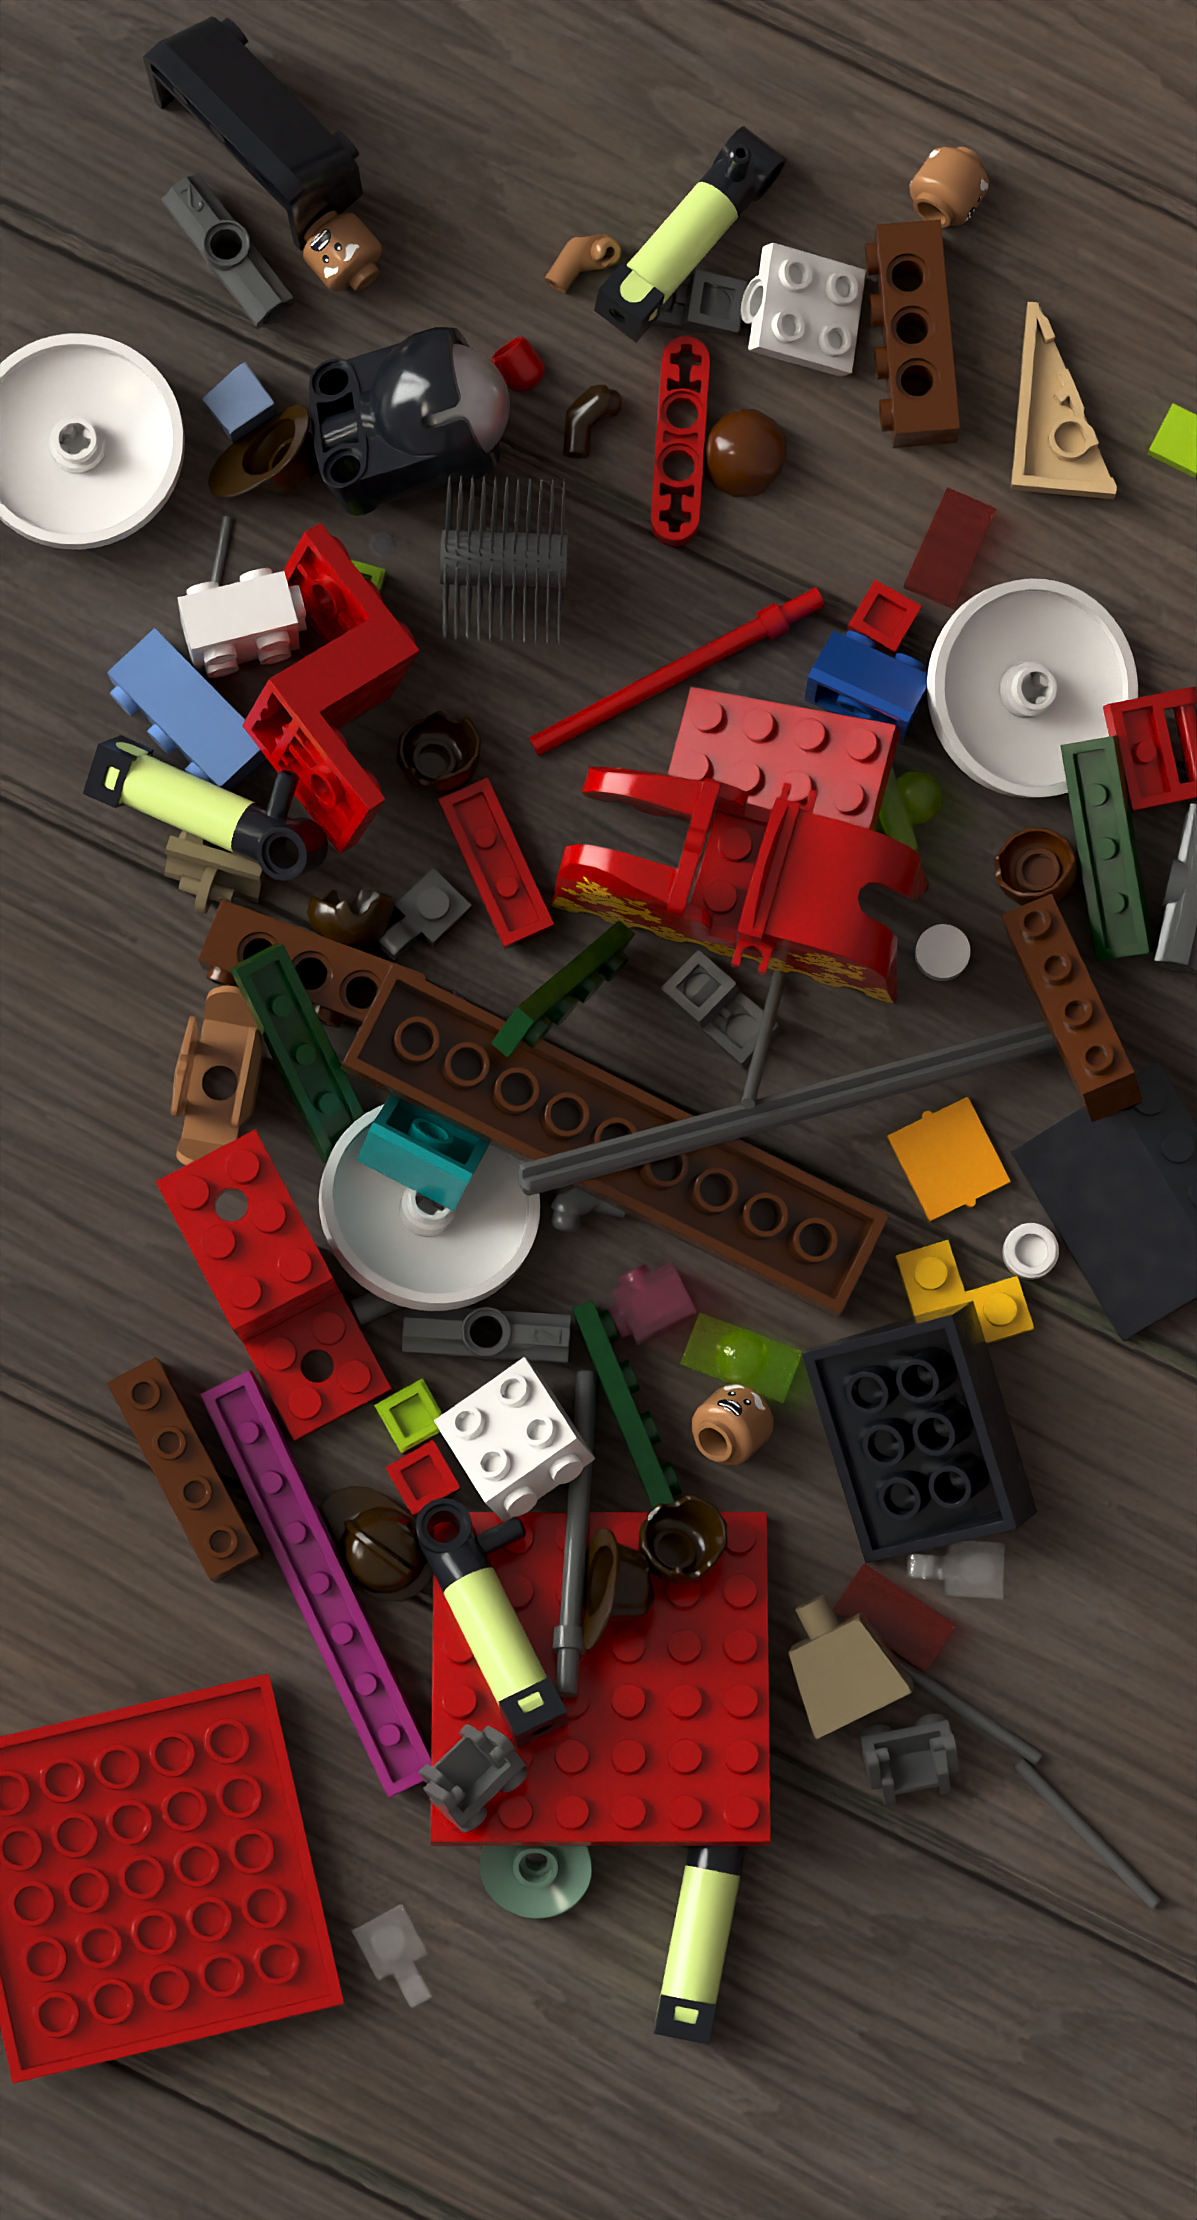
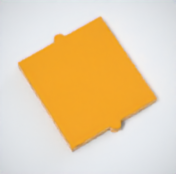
[887,1097,1011,1222]

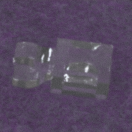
[907,1541,1005,1600]
[352,1904,432,2008]

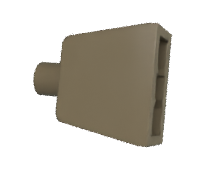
[789,1594,914,1740]

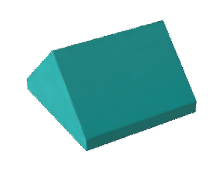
[356,1095,490,1211]

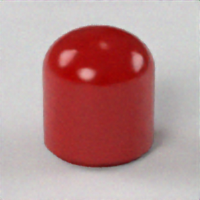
[491,336,545,392]

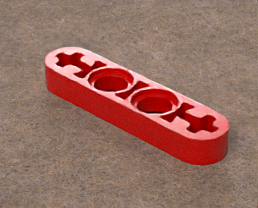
[651,336,710,547]

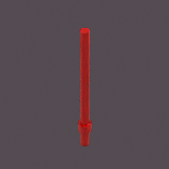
[528,587,825,757]

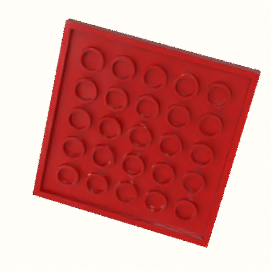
[430,1512,770,1846]
[0,1674,344,2084]

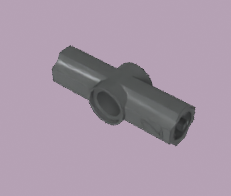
[161,173,295,329]
[1152,803,1197,974]
[402,1307,571,1364]

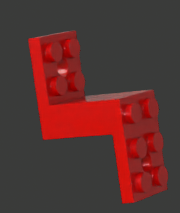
[242,523,420,854]
[155,1129,393,1442]

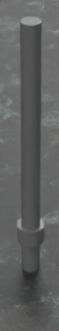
[552,1371,598,1698]

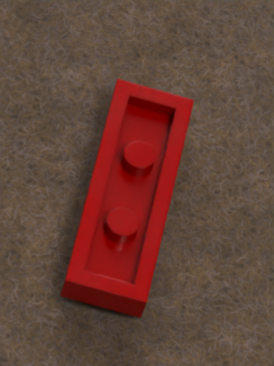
[438,777,554,950]

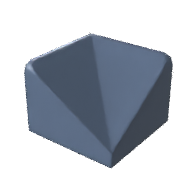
[202,362,277,443]

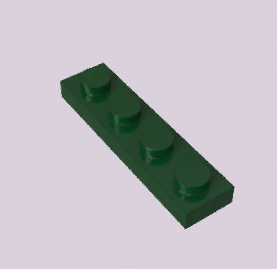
[1060,735,1154,961]
[491,920,636,1058]
[230,943,364,1163]
[572,1300,682,1510]

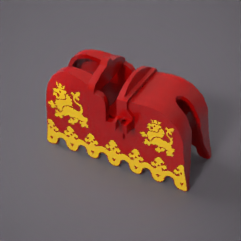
[550,766,929,1004]

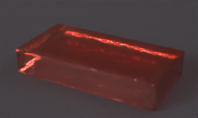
[903,487,997,609]
[833,1564,956,1672]

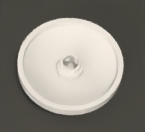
[0,333,185,550]
[927,578,1138,798]
[319,1104,540,1311]

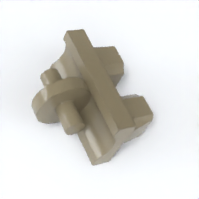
[164,830,264,914]

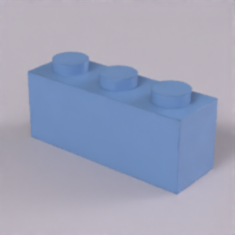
[107,628,266,792]

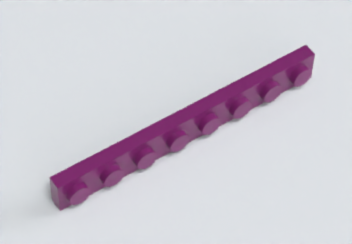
[200,1370,431,1798]

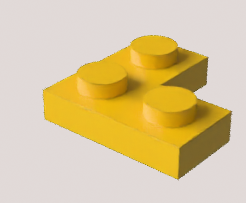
[895,1240,1034,1344]

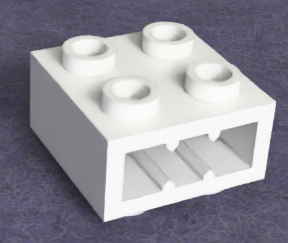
[177,568,307,678]
[434,1357,595,1522]

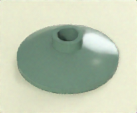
[480,1846,592,1918]

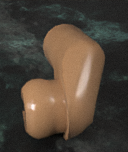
[544,234,621,294]

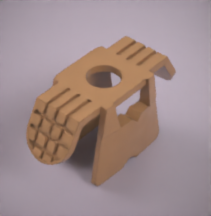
[171,986,264,1165]

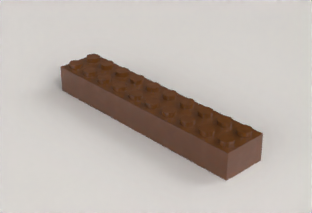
[340,964,889,1316]

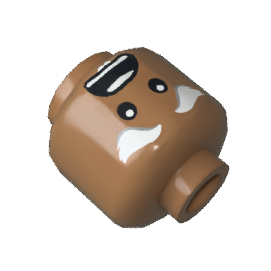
[910,146,989,228]
[303,210,383,292]
[692,1384,774,1466]

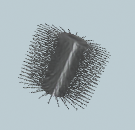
[440,475,568,644]

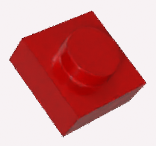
[847,579,922,656]
[385,1440,461,1517]

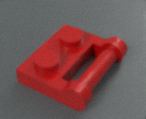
[1102,686,1197,812]

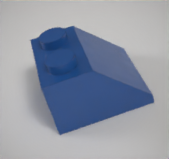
[804,631,928,745]

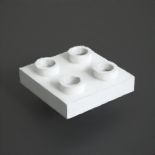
[741,243,866,377]

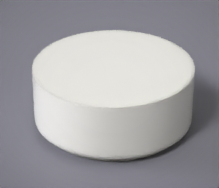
[915,924,971,981]
[1002,1223,1059,1280]

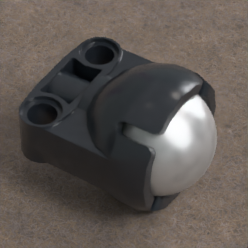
[309,327,510,516]

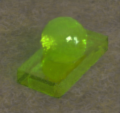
[879,767,943,852]
[680,1312,803,1404]

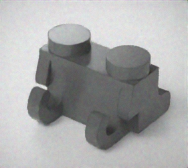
[860,1714,959,1807]
[418,1724,528,1832]

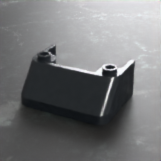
[143,16,363,251]

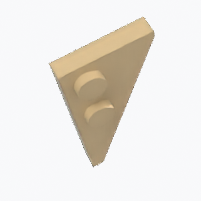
[1011,302,1117,499]

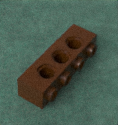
[865,219,960,448]
[1001,893,1143,1123]
[198,899,428,1028]
[107,1357,264,1583]

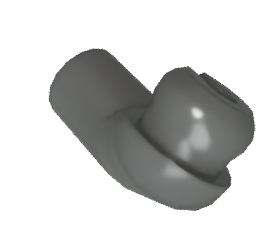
[551,1187,625,1232]

